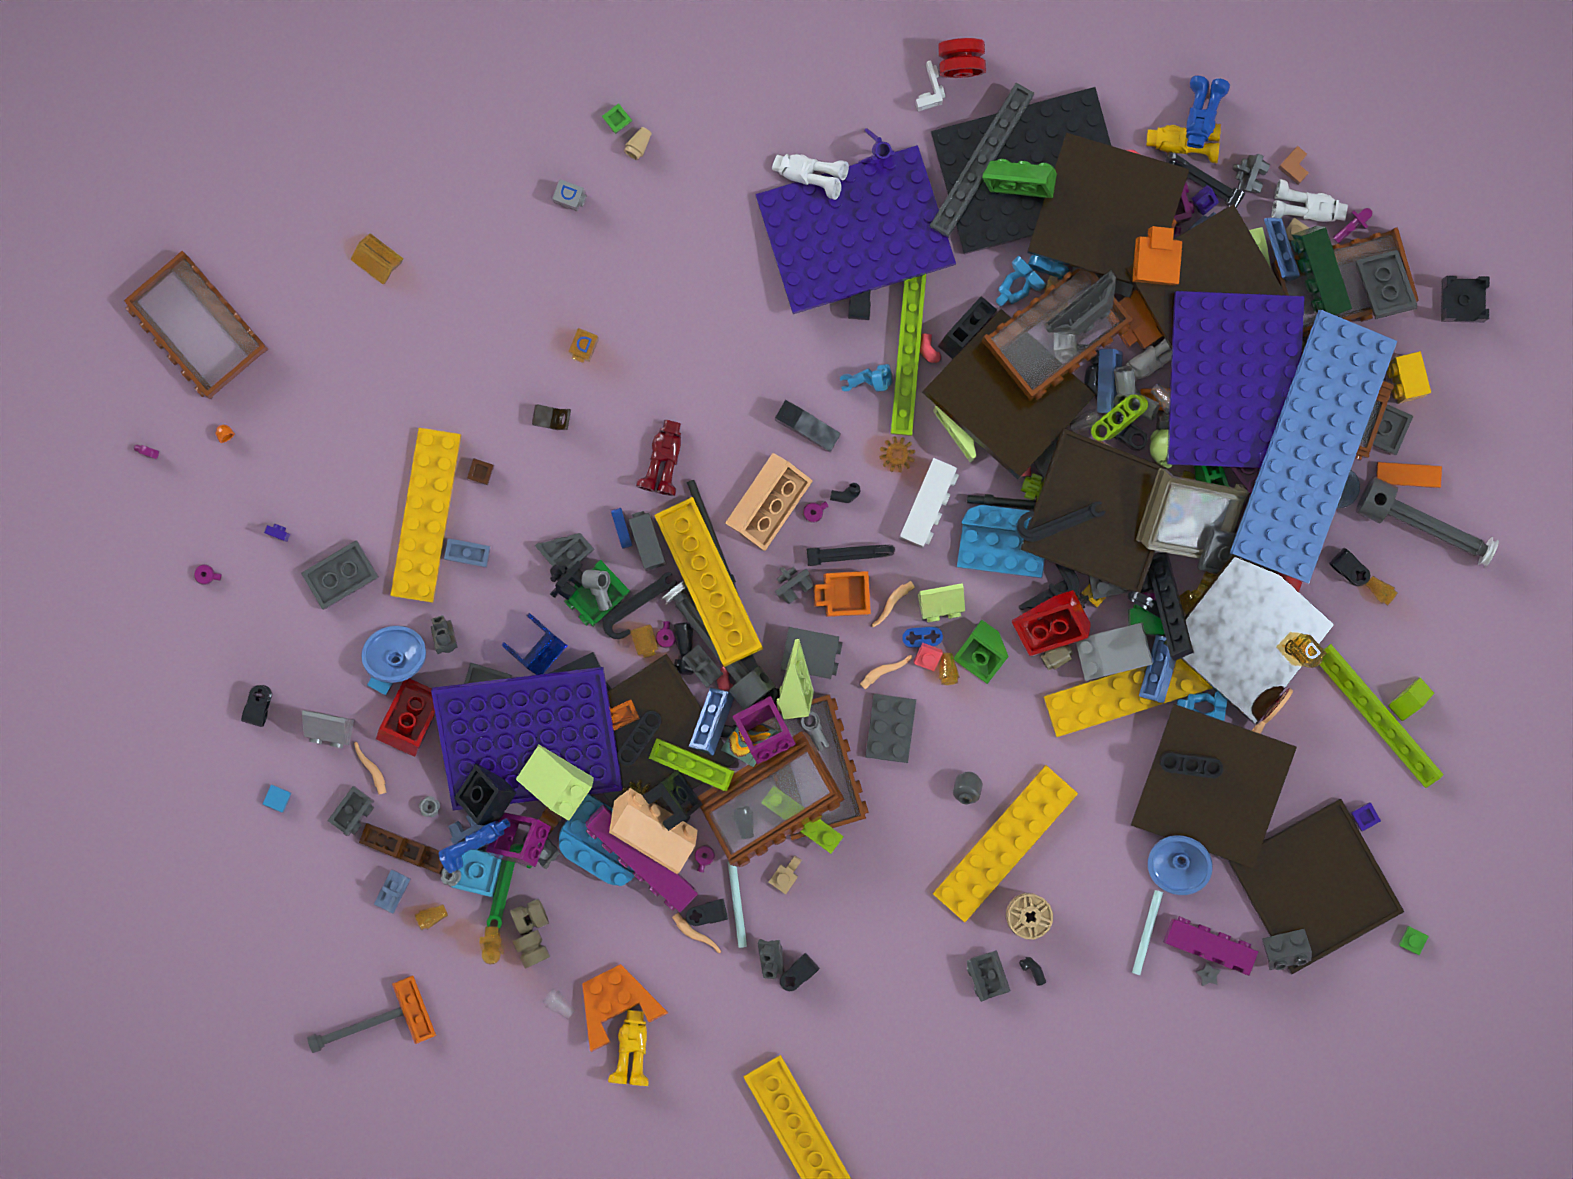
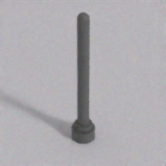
[307,1007,404,1053]

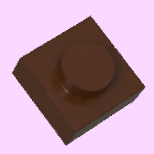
[467,458,495,486]

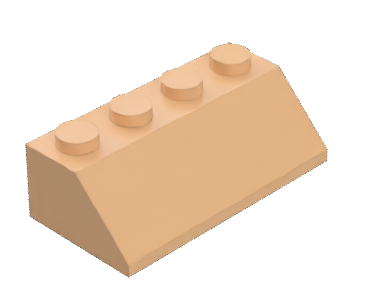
[725,453,813,551]
[609,788,698,874]

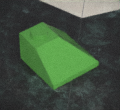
[953,620,1009,684]

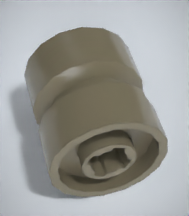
[510,898,549,936]
[512,929,550,969]

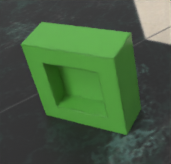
[602,103,632,134]
[1399,926,1429,955]

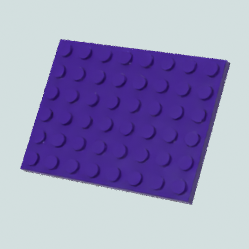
[755,145,956,314]
[1167,291,1304,468]
[431,667,623,811]

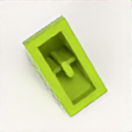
[1388,677,1434,721]

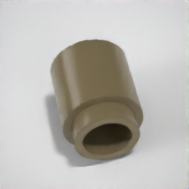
[1040,645,1073,671]

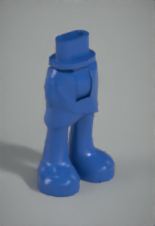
[1186,76,1230,149]
[439,819,510,873]

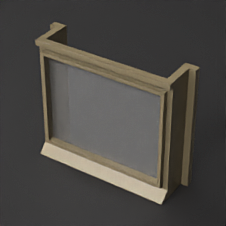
[1136,468,1249,559]

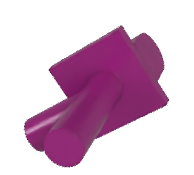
[1333,208,1373,244]

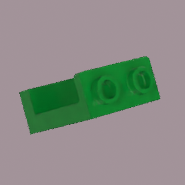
[564,560,631,627]

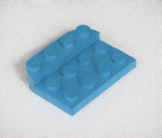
[957,505,1045,578]
[559,794,634,886]

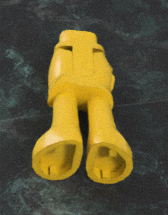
[1146,124,1221,164]
[608,1010,649,1086]

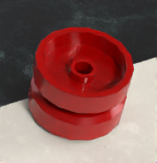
[938,38,986,78]

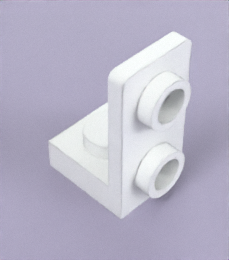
[915,60,945,112]

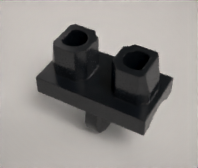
[550,561,583,600]

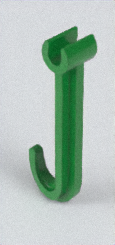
[487,843,532,930]

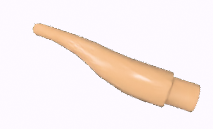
[872,581,915,627]
[860,655,912,690]
[354,742,387,795]
[672,912,721,953]

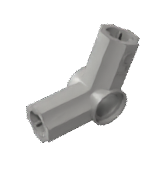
[1114,366,1160,421]

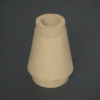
[624,127,652,160]

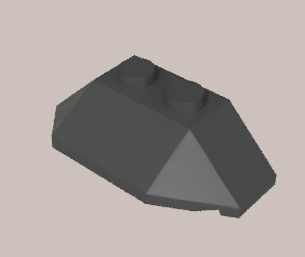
[1044,270,1116,335]

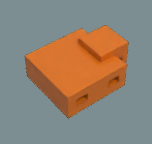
[1132,226,1182,286]
[1106,289,1162,350]
[813,571,871,617]

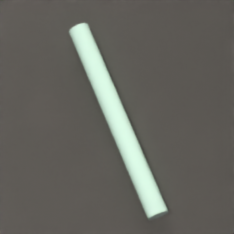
[728,862,747,948]
[1132,890,1163,975]

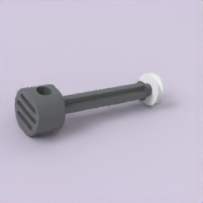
[1356,476,1499,568]
[661,581,776,710]

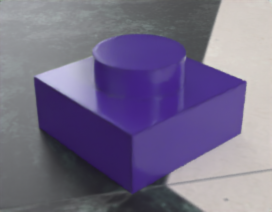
[1191,185,1219,216]
[264,523,290,542]
[1351,802,1381,831]

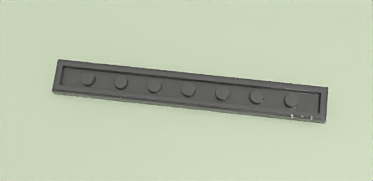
[930,83,1034,238]

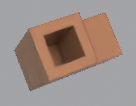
[1278,146,1309,185]

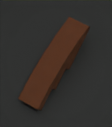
[359,823,444,875]

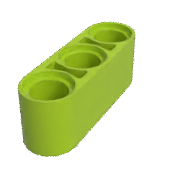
[1091,395,1148,441]

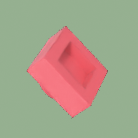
[914,643,943,671]

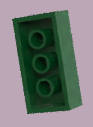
[1291,226,1352,315]

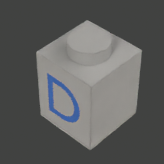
[552,179,587,211]

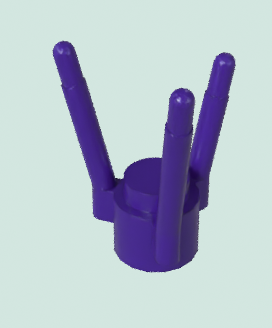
[858,128,895,164]

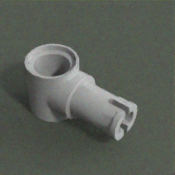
[581,570,612,611]
[797,710,830,751]

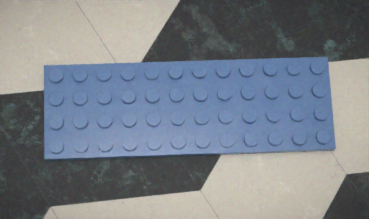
[1230,310,1397,583]

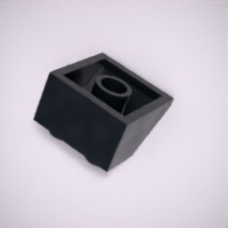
[454,764,516,826]

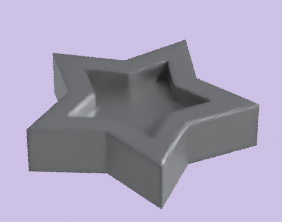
[1196,962,1221,986]

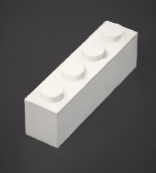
[899,458,959,548]

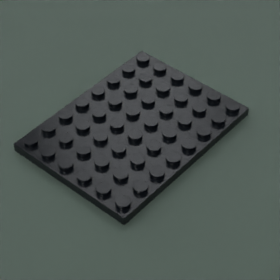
[931,87,1112,255]

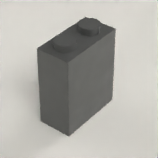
[628,511,666,571]
[781,627,843,679]

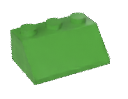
[982,159,1057,198]

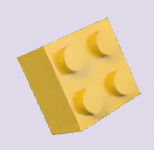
[1387,351,1431,404]

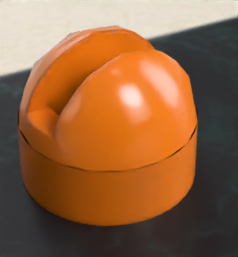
[215,425,235,443]

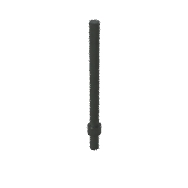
[687,480,740,597]
[967,494,1036,509]

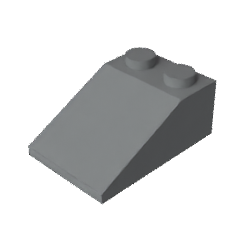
[1076,622,1153,681]
[302,710,354,748]

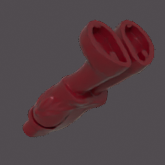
[636,420,681,496]

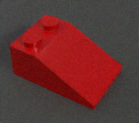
[1012,590,1091,656]
[376,678,435,757]

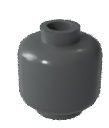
[953,772,983,805]

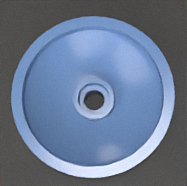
[361,626,426,683]
[1148,836,1213,895]

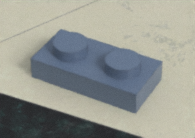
[444,538,491,568]

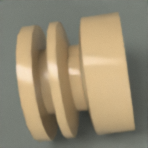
[1006,893,1053,940]

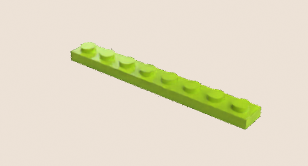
[891,274,926,436]
[1314,644,1444,788]

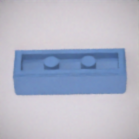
[1264,218,1300,282]
[1097,349,1123,415]
[1139,634,1176,703]
[689,688,734,755]

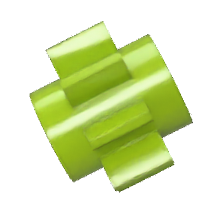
[1020,473,1043,501]

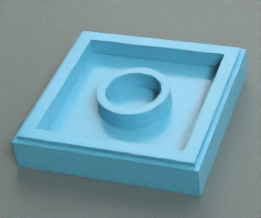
[451,849,502,897]

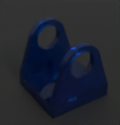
[501,613,568,675]

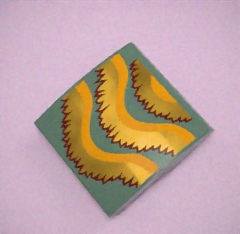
[721,723,779,767]

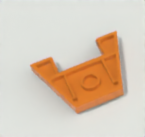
[582,964,668,1052]

